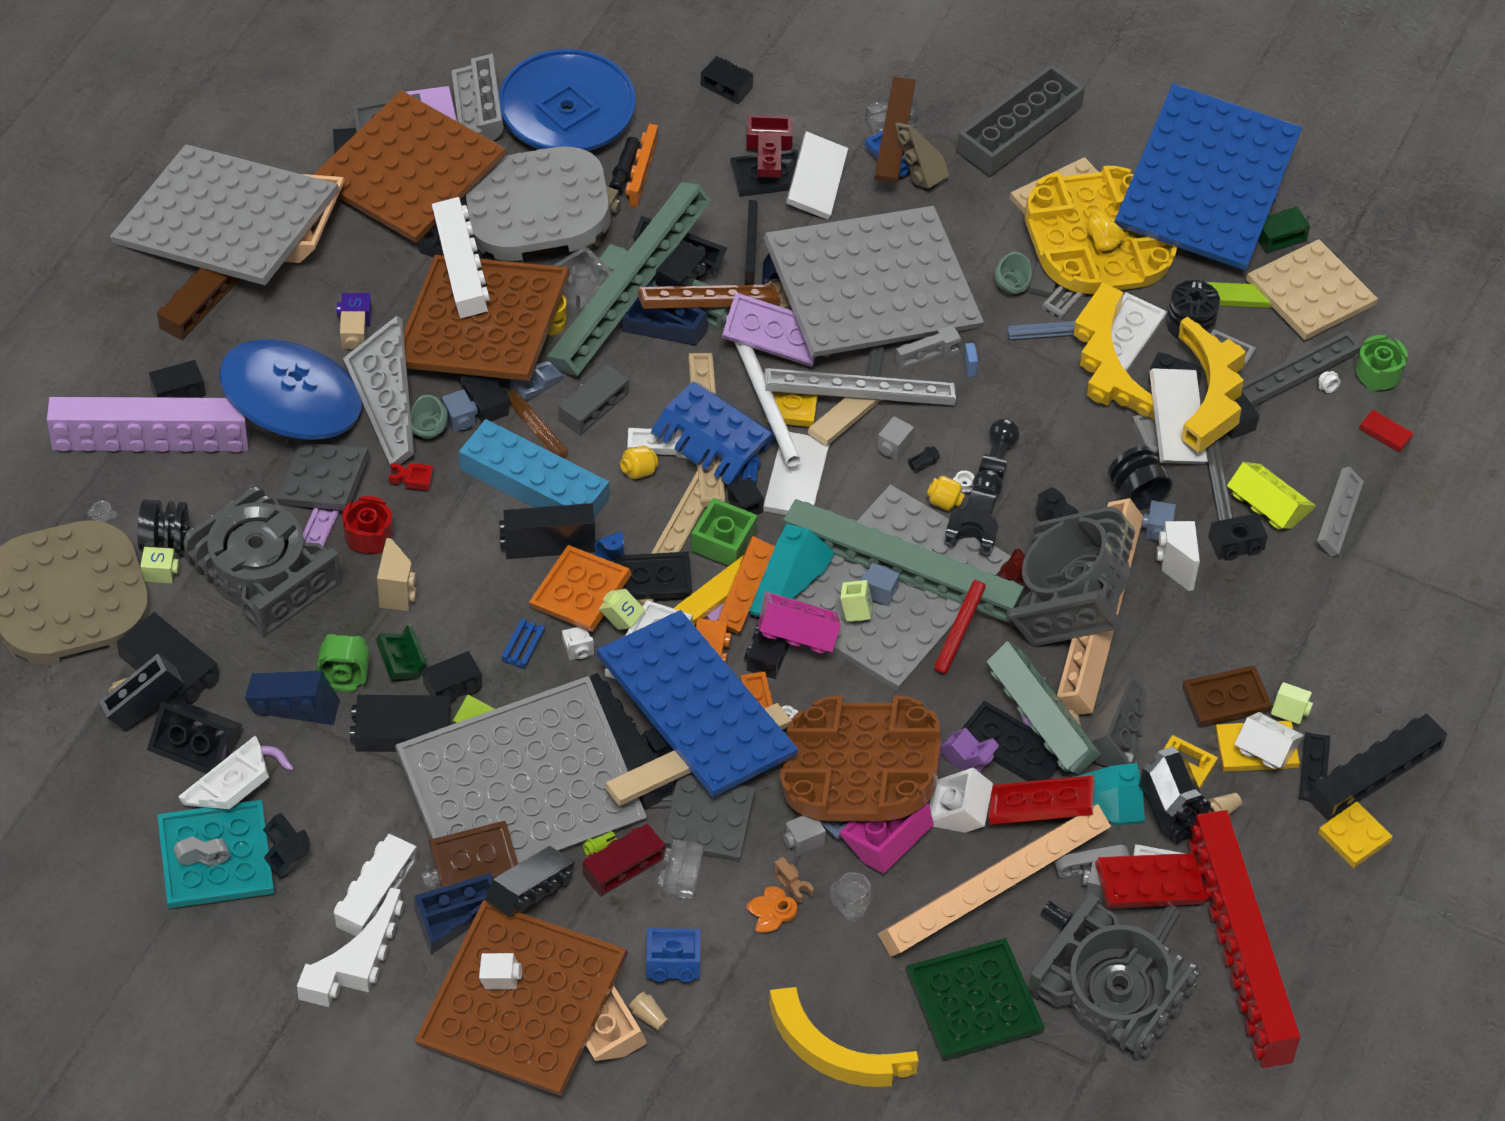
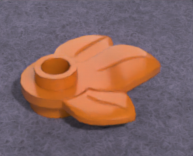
[746,886,798,933]

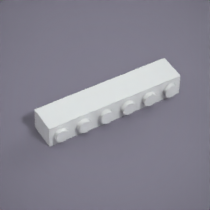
[432,197,490,319]

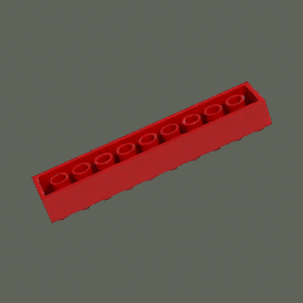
[1188,810,1300,1068]

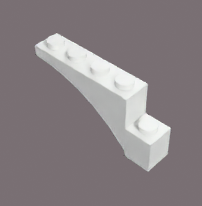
[297,887,405,1007]

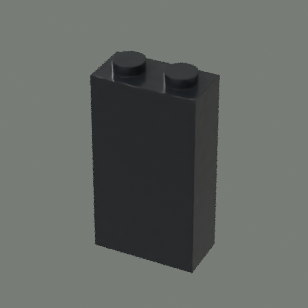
[499,503,595,559]
[117,612,219,703]
[350,694,451,752]

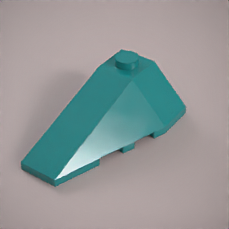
[749,523,835,617]
[1067,763,1145,826]

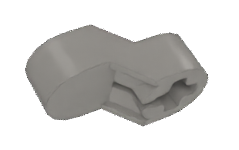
[173,837,230,867]

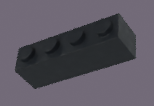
[485,846,575,917]

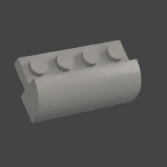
[452,53,504,141]

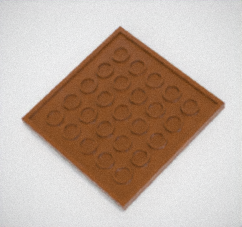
[313,90,506,243]
[403,255,570,381]
[415,900,628,1096]

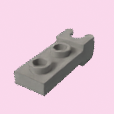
[895,326,961,370]

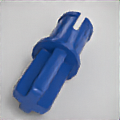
[742,449,761,483]

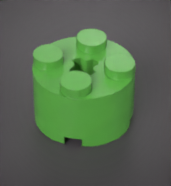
[1356,335,1408,391]
[316,634,370,692]

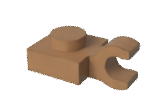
[774,857,814,903]

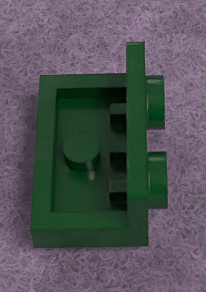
[376,625,427,679]

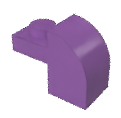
[941,728,999,773]

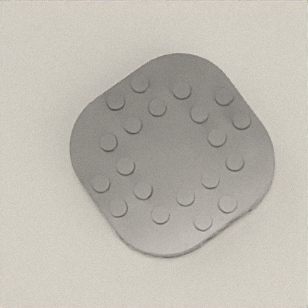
[466,147,611,261]

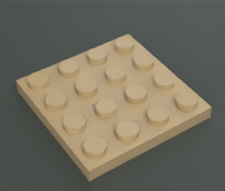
[1246,239,1378,340]

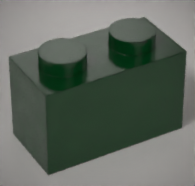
[1258,207,1310,254]

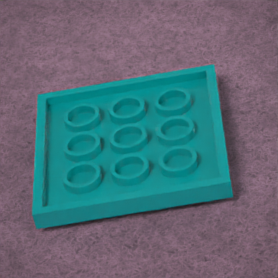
[157,800,274,909]

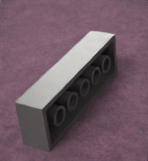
[957,64,1085,176]

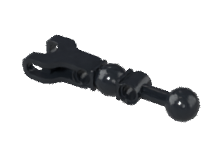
[944,419,1019,555]

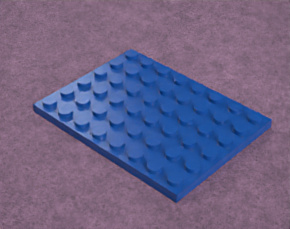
[1114,83,1302,271]

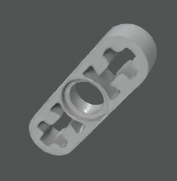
[1055,845,1130,878]

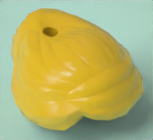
[1087,209,1126,252]

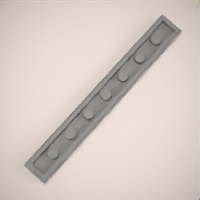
[764,368,956,405]

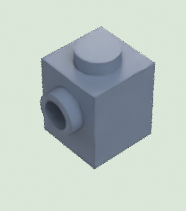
[442,389,478,432]
[1142,500,1176,541]
[859,563,900,606]

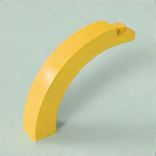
[769,987,918,1087]

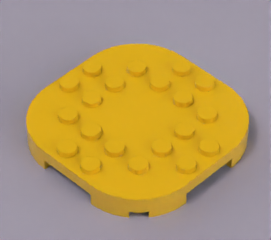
[1024,166,1177,294]

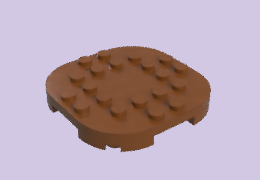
[780,695,942,821]

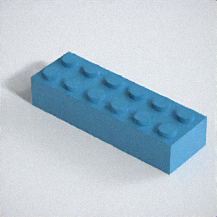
[459,419,609,518]

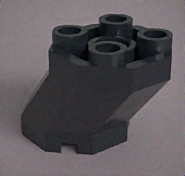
[1139,747,1211,842]

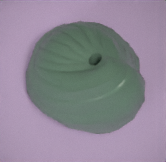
[994,252,1032,294]
[410,394,448,439]

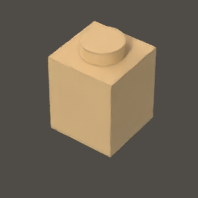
[340,311,366,349]

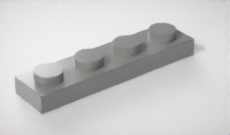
[1317,466,1364,557]

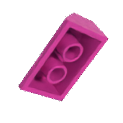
[758,591,841,653]
[839,803,934,874]

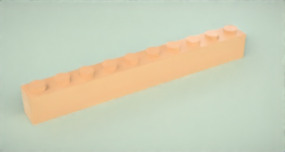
[1057,498,1143,715]
[878,804,1111,957]

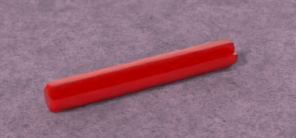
[934,580,986,674]

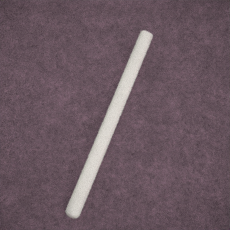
[725,314,801,467]

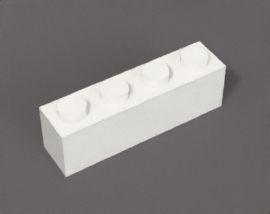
[333,834,417,936]

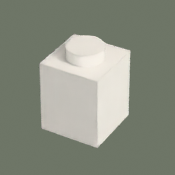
[479,953,522,989]

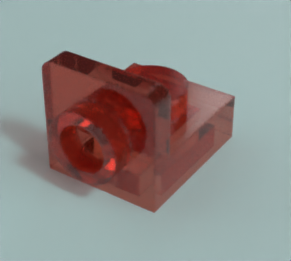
[998,549,1025,583]

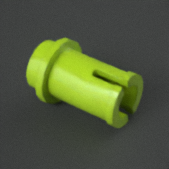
[583,831,617,856]

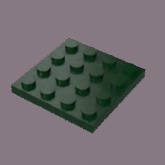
[906,938,1044,1061]

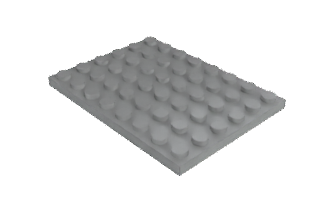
[110,144,340,285]
[763,206,984,357]
[793,484,1012,692]
[395,676,647,864]

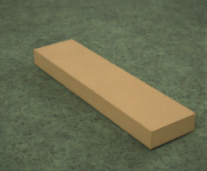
[808,397,881,446]

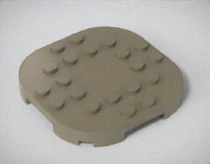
[0,520,149,665]

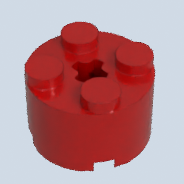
[342,496,394,554]

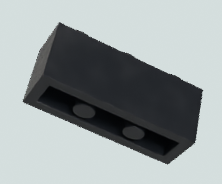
[99,654,184,731]

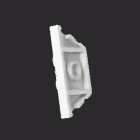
[178,736,269,809]

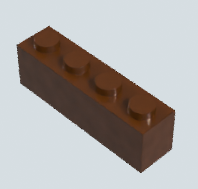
[157,268,240,341]

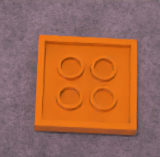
[529,545,632,632]

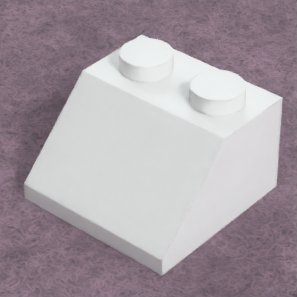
[1156,521,1200,591]
[1234,712,1304,769]
[929,768,993,833]

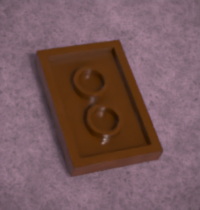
[1182,665,1272,727]
[428,820,518,888]

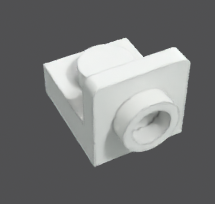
[562,627,594,660]

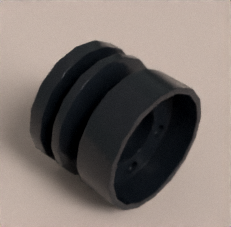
[1166,279,1220,342]
[1108,446,1173,510]
[137,499,190,554]

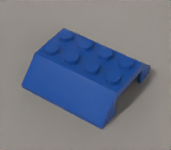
[651,381,777,486]

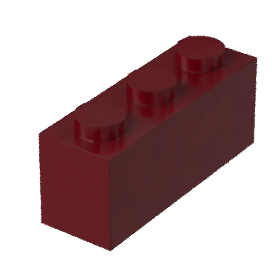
[583,823,666,897]

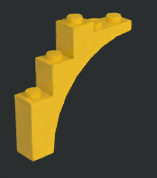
[1073,283,1155,420]
[1179,317,1246,453]

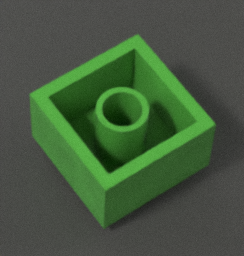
[691,498,758,566]

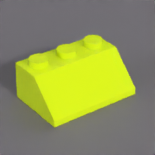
[1227,462,1316,530]

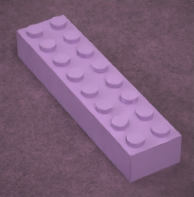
[47,397,250,452]

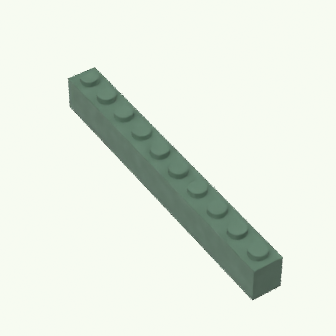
[547,182,712,376]
[782,499,1024,623]

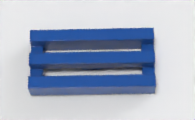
[502,618,545,669]

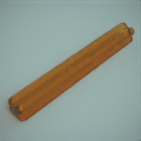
[508,390,568,458]

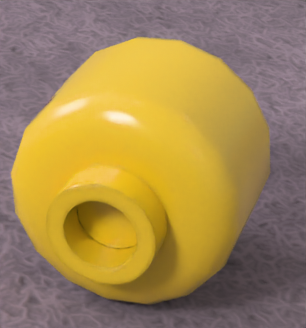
[620,445,658,480]
[926,476,965,511]

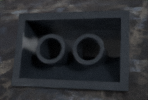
[147,697,242,773]

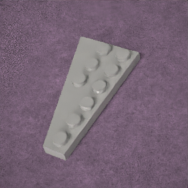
[343,316,414,465]

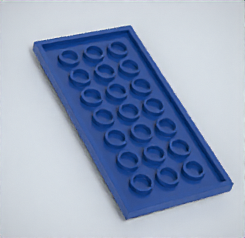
[596,610,798,797]

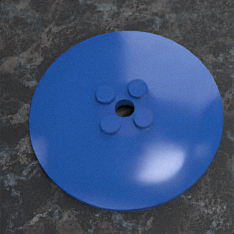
[499,49,635,151]
[219,339,362,439]

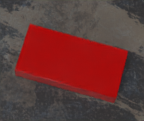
[1359,410,1414,453]

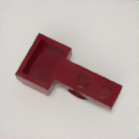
[746,114,793,177]

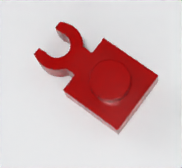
[388,463,433,491]

